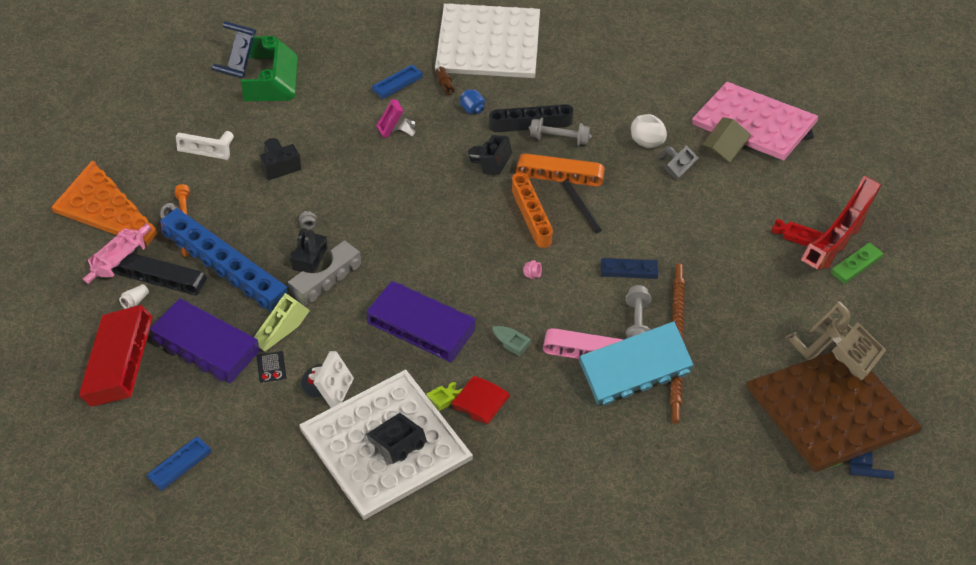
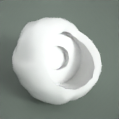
[631,114,667,149]

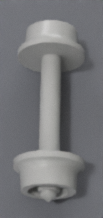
[528,118,592,146]
[625,285,651,338]

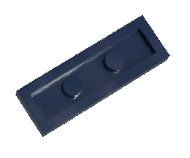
[601,258,658,279]

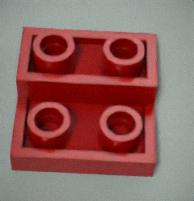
[451,376,510,424]

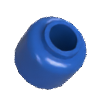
[460,89,485,115]

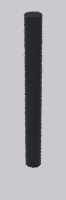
[562,180,602,234]

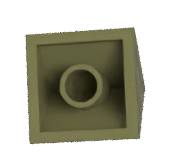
[702,117,751,163]

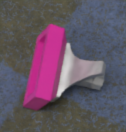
[376,99,416,138]

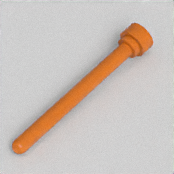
[175,184,190,257]

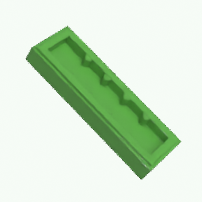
[831,242,884,284]

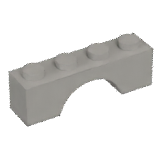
[288,240,361,306]

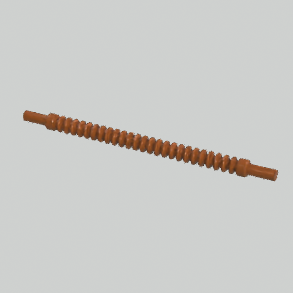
[670,264,685,424]

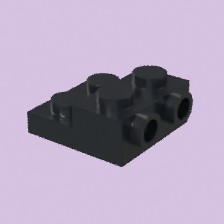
[366,413,427,464]

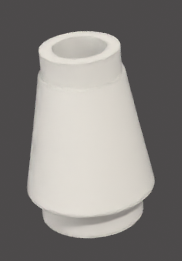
[119,284,149,309]

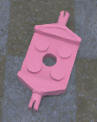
[82,223,152,284]

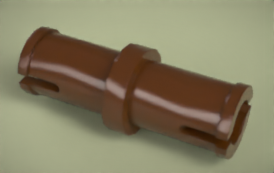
[435,66,455,95]

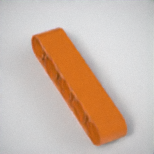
[516,154,605,187]
[512,172,553,248]

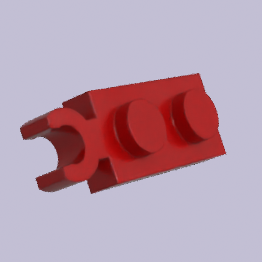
[771,219,824,247]

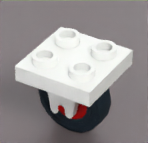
[301,351,354,408]

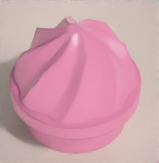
[523,260,542,279]

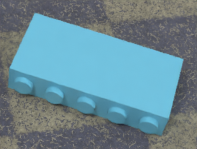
[579,322,693,406]

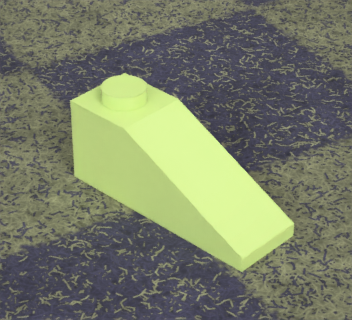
[254,293,310,351]

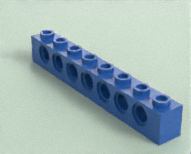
[160,208,288,312]

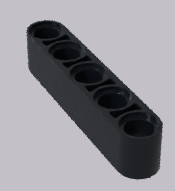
[489,104,574,132]
[113,253,207,296]

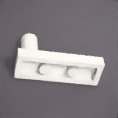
[176,131,234,160]

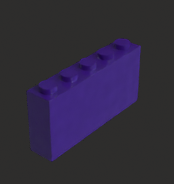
[367,281,475,363]
[149,298,260,384]

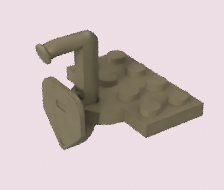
[785,301,886,380]

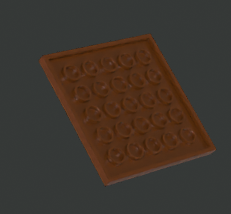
[746,352,922,473]

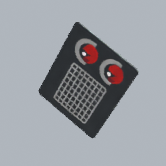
[256,351,287,383]

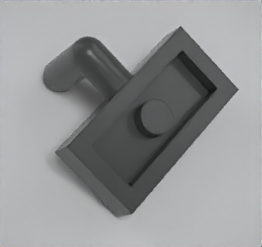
[657,145,698,180]

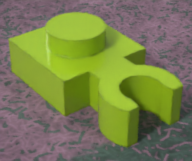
[426,382,462,411]

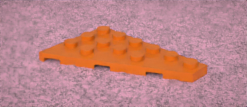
[51,161,157,246]

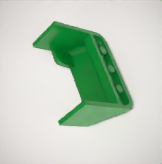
[241,36,298,102]

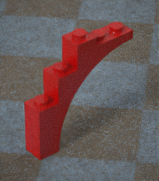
[801,176,882,269]

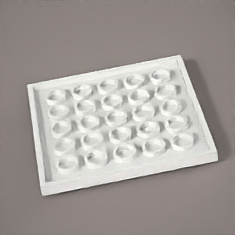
[435,4,540,78]
[300,370,473,520]

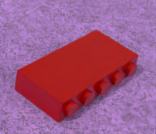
[79,305,153,407]

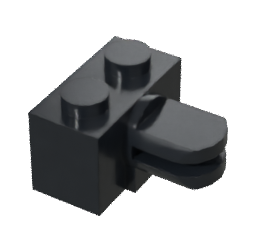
[468,135,512,175]
[260,138,302,181]
[290,228,328,273]

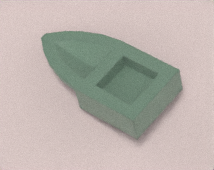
[492,326,531,357]

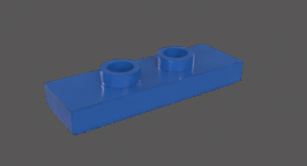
[372,65,423,99]
[147,436,211,491]

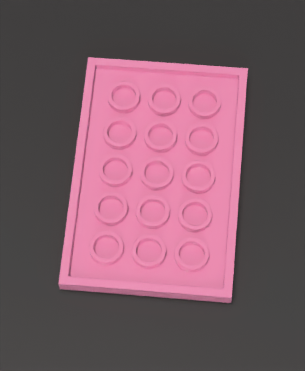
[692,82,818,160]

